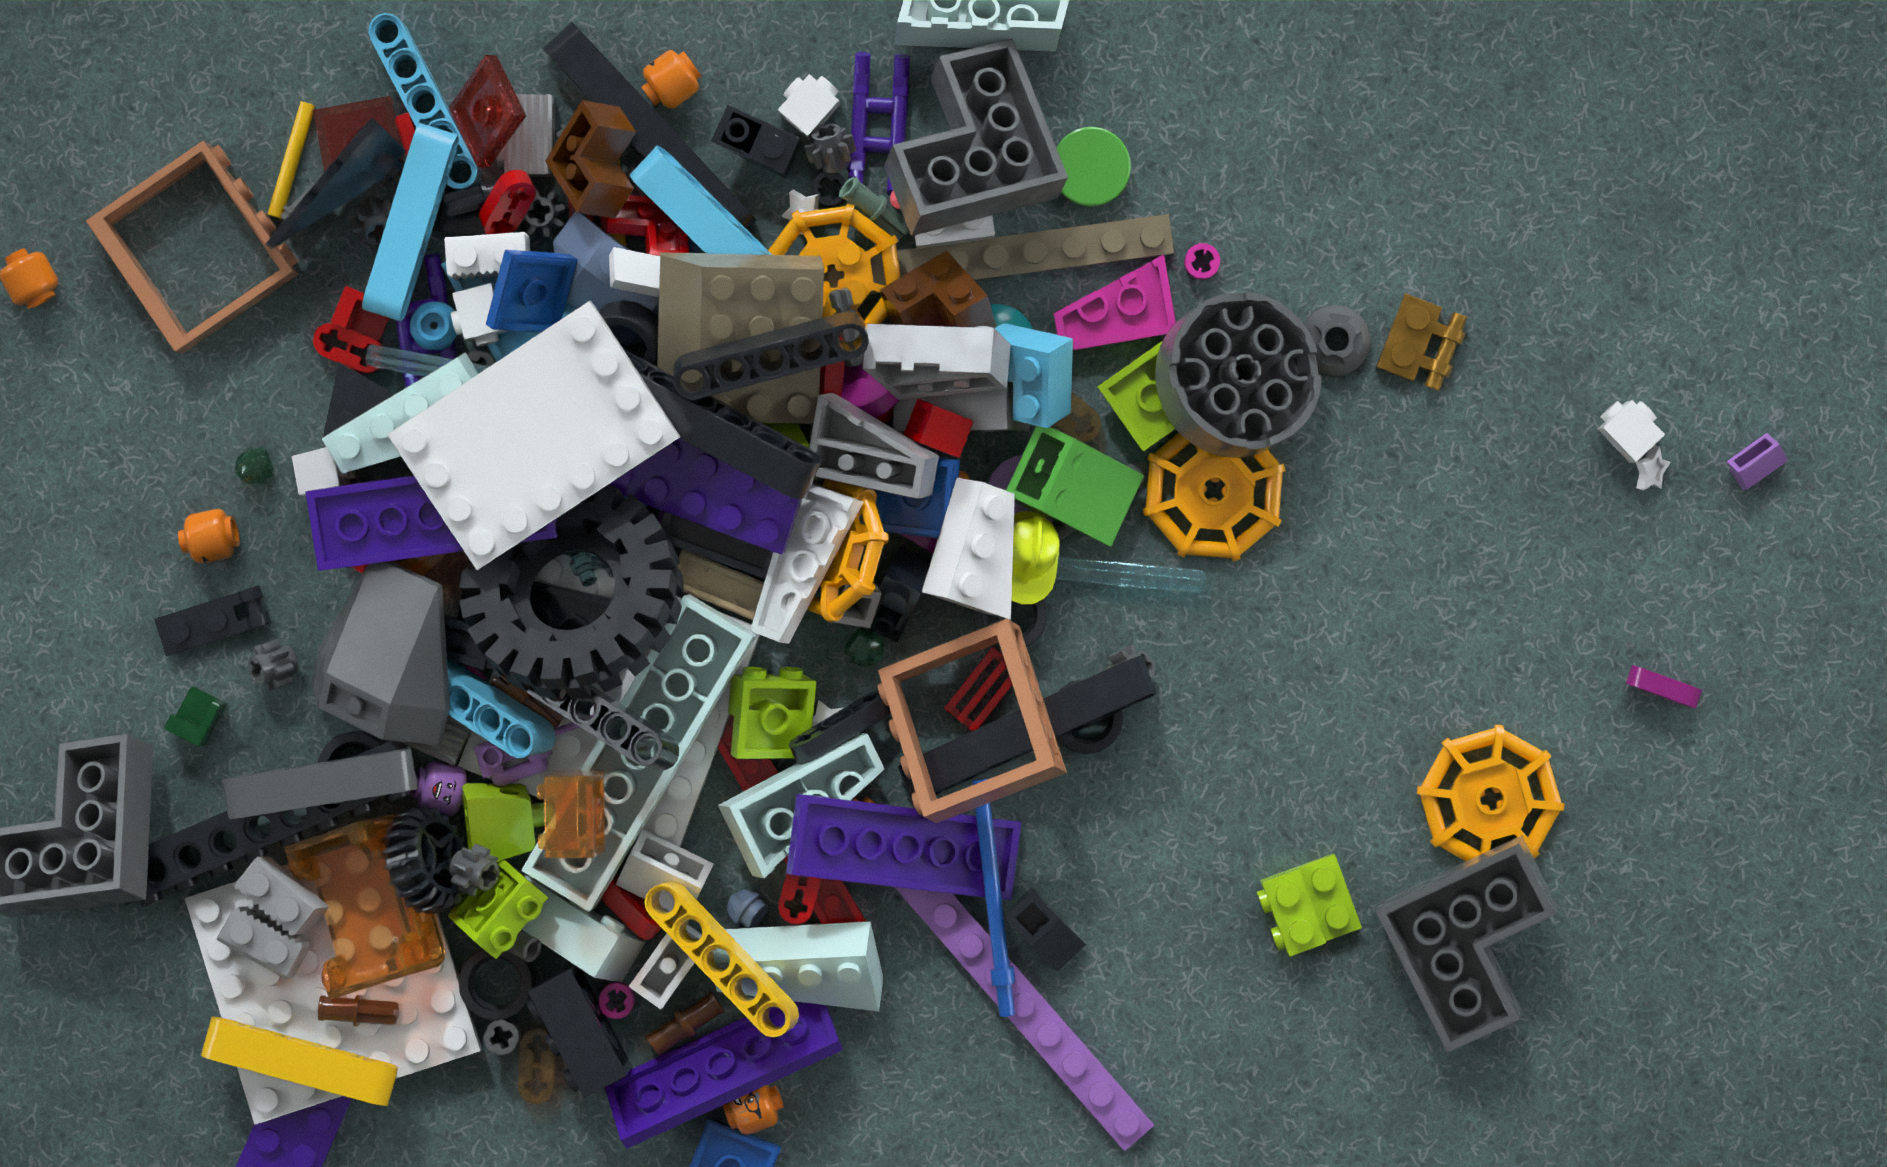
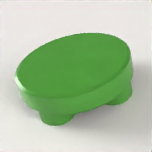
[1057,127,1131,208]

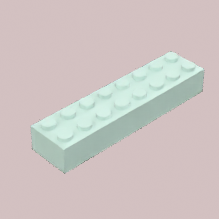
[521,594,757,912]

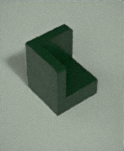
[163,687,227,747]

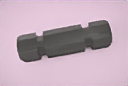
[829,288,864,367]

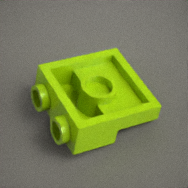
[1097,341,1176,452]
[728,666,816,759]
[1257,853,1362,957]
[448,860,549,959]

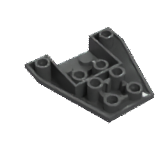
[311,561,450,745]

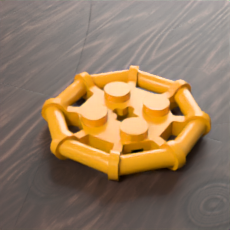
[768,203,901,329]
[1142,432,1286,562]
[807,479,889,622]
[1416,724,1565,861]

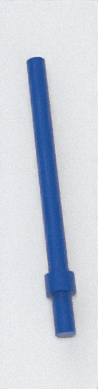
[972,779,1015,1017]

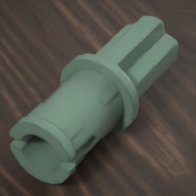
[839,177,909,240]

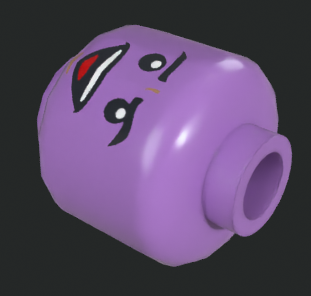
[412,761,467,816]

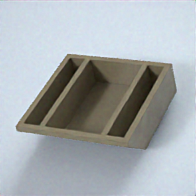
[657,252,824,424]

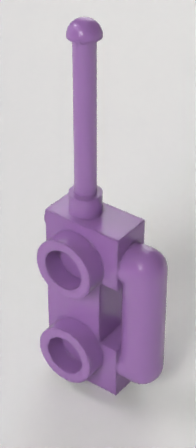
[473,714,595,787]

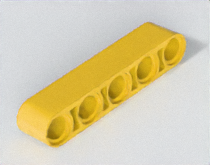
[644,881,799,1037]
[201,1016,398,1106]

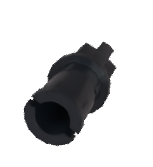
[443,181,521,216]

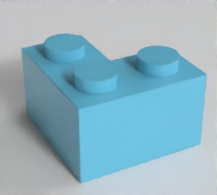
[994,323,1073,428]

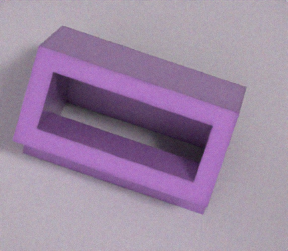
[1727,433,1788,490]

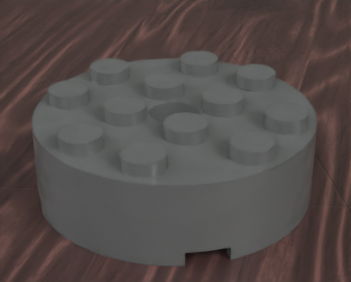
[1155,292,1321,458]

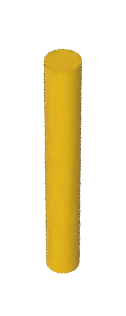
[267,101,316,219]

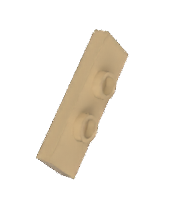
[677,549,764,620]

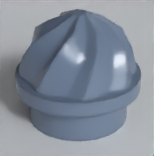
[727,889,768,928]

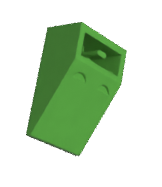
[1006,426,1144,547]

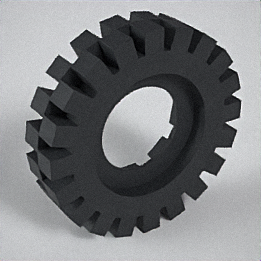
[459,485,684,699]

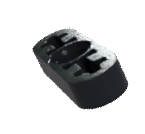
[788,690,891,764]

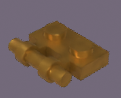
[1376,293,1468,391]

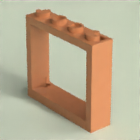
[86,140,299,354]
[878,618,1067,823]

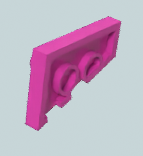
[1053,254,1176,351]

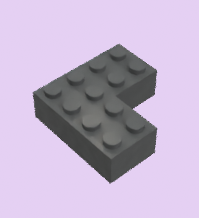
[884,38,1068,236]
[0,734,153,917]
[1376,835,1558,1053]

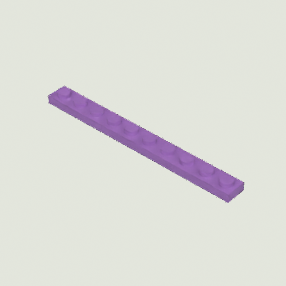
[895,887,1154,1151]

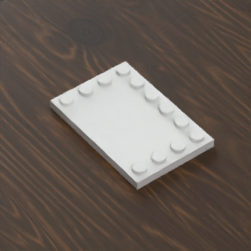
[387,301,680,570]

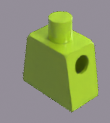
[462,783,555,862]

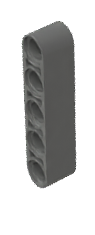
[222,748,418,819]

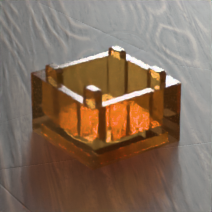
[537,770,605,858]

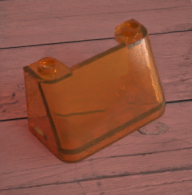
[284,814,445,1000]

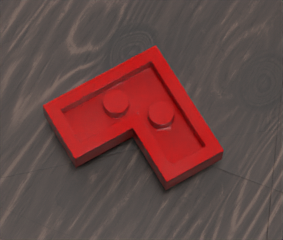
[605,195,689,256]

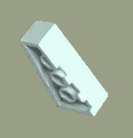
[894,0,1069,51]
[322,352,478,473]
[718,733,884,878]
[714,922,883,1012]

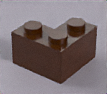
[545,100,636,218]
[880,250,996,328]

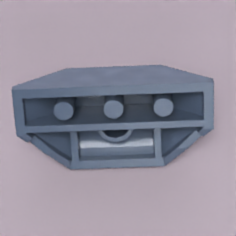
[553,211,659,345]

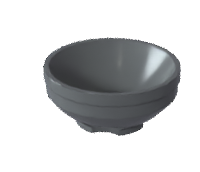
[1303,305,1370,377]

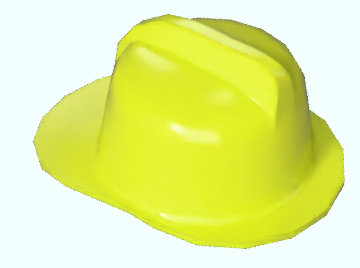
[1011,511,1060,605]

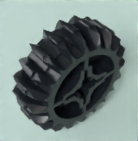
[381,806,467,914]

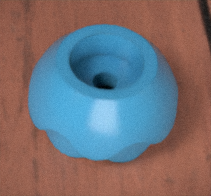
[410,301,457,350]

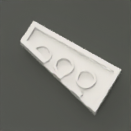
[750,483,864,644]

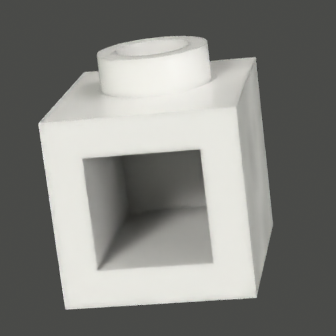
[778,74,840,140]
[451,283,508,347]
[1598,400,1665,463]

